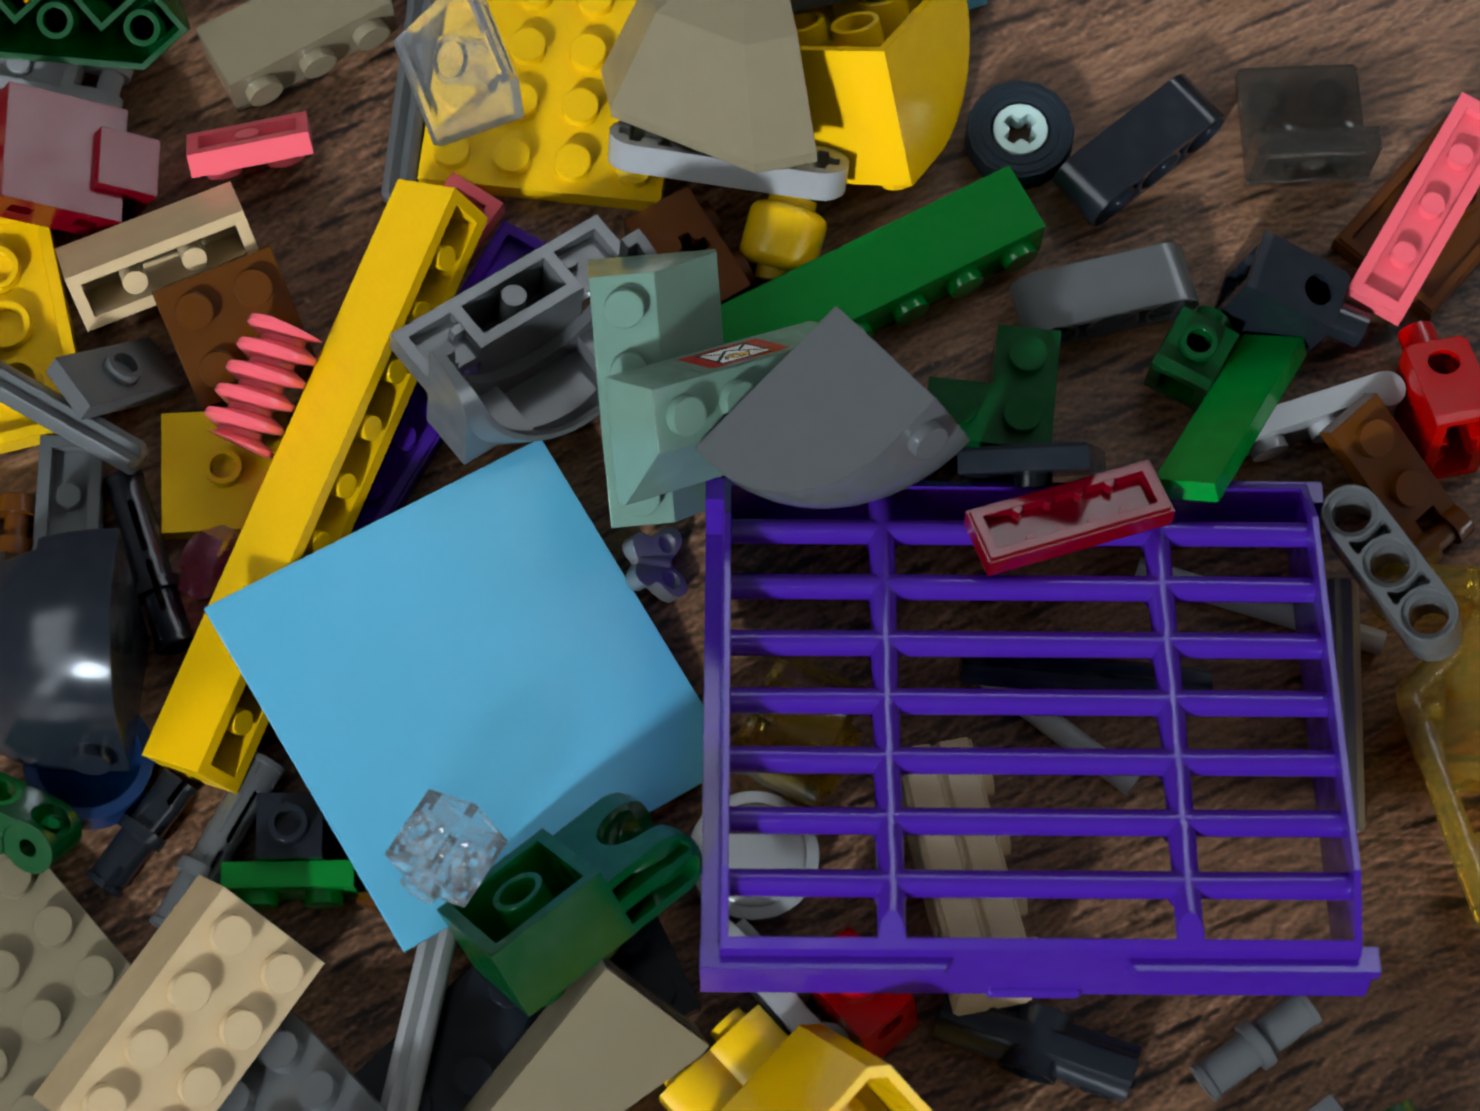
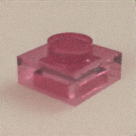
[177,525,240,600]

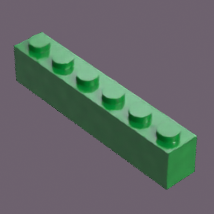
[721,165,1046,344]

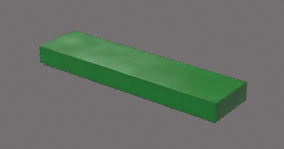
[1157,334,1307,502]

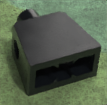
[1214,231,1371,354]

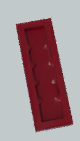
[964,459,1175,576]

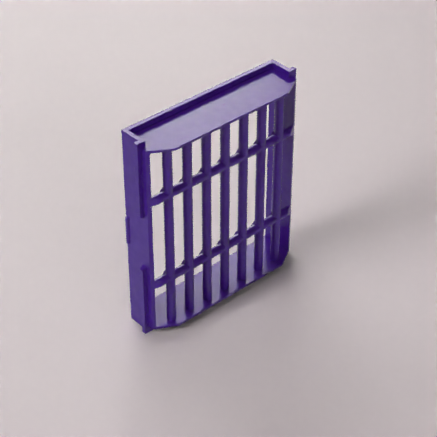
[700,478,1382,998]

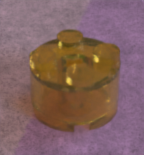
[735,657,866,807]

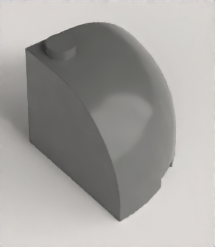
[695,306,970,509]

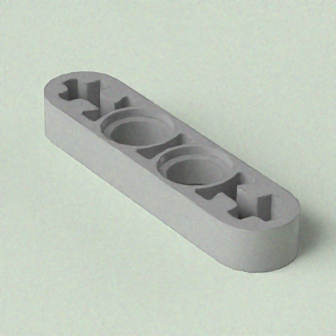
[608,121,849,201]

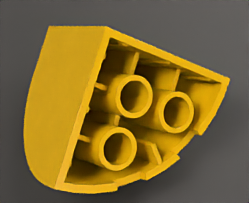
[793,0,970,191]

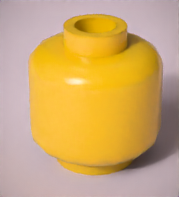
[739,193,827,282]

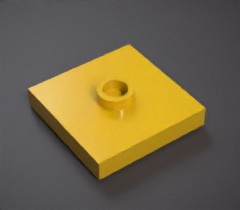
[161,411,290,540]

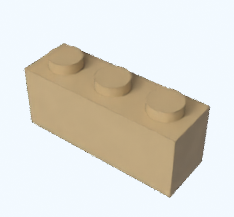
[55,181,258,332]

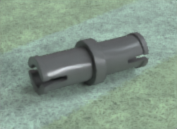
[1190,996,1322,1102]

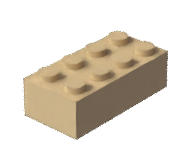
[33,875,325,1111]

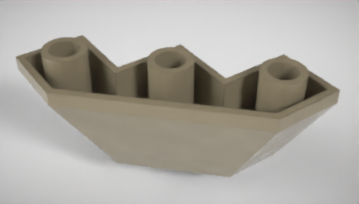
[601,0,818,174]

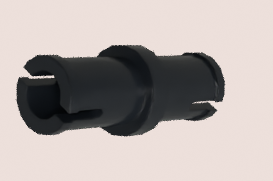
[85,768,198,899]

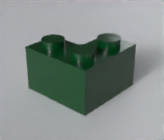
[927,324,1061,465]

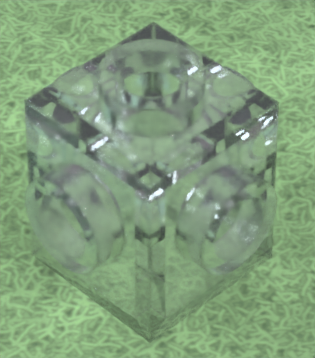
[384,789,508,908]

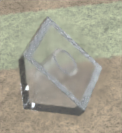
[393,0,524,146]

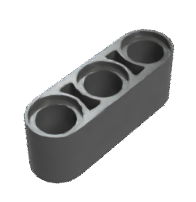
[1009,242,1199,346]
[1322,484,1463,662]

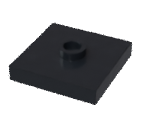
[957,442,1106,489]

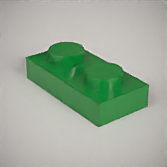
[220,860,362,911]

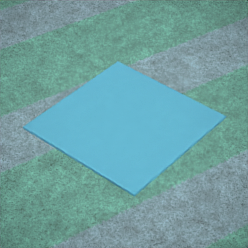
[204,440,704,952]

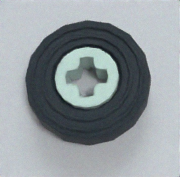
[964,80,1075,189]

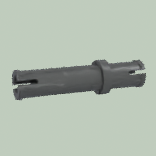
[148,752,286,929]

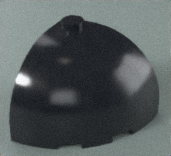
[0,528,150,775]

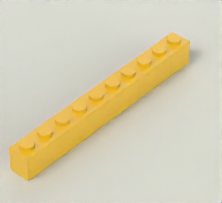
[142,179,488,794]

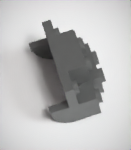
[390,214,657,465]

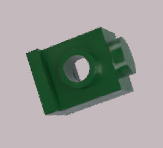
[1143,305,1240,411]

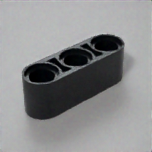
[1052,74,1226,227]

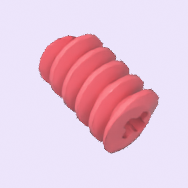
[204,313,323,459]

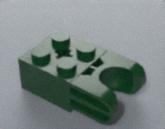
[436,792,702,1017]

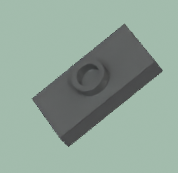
[46,337,184,420]

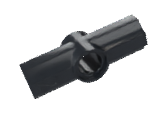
[931,993,1142,1104]

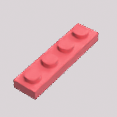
[1345,92,1480,326]

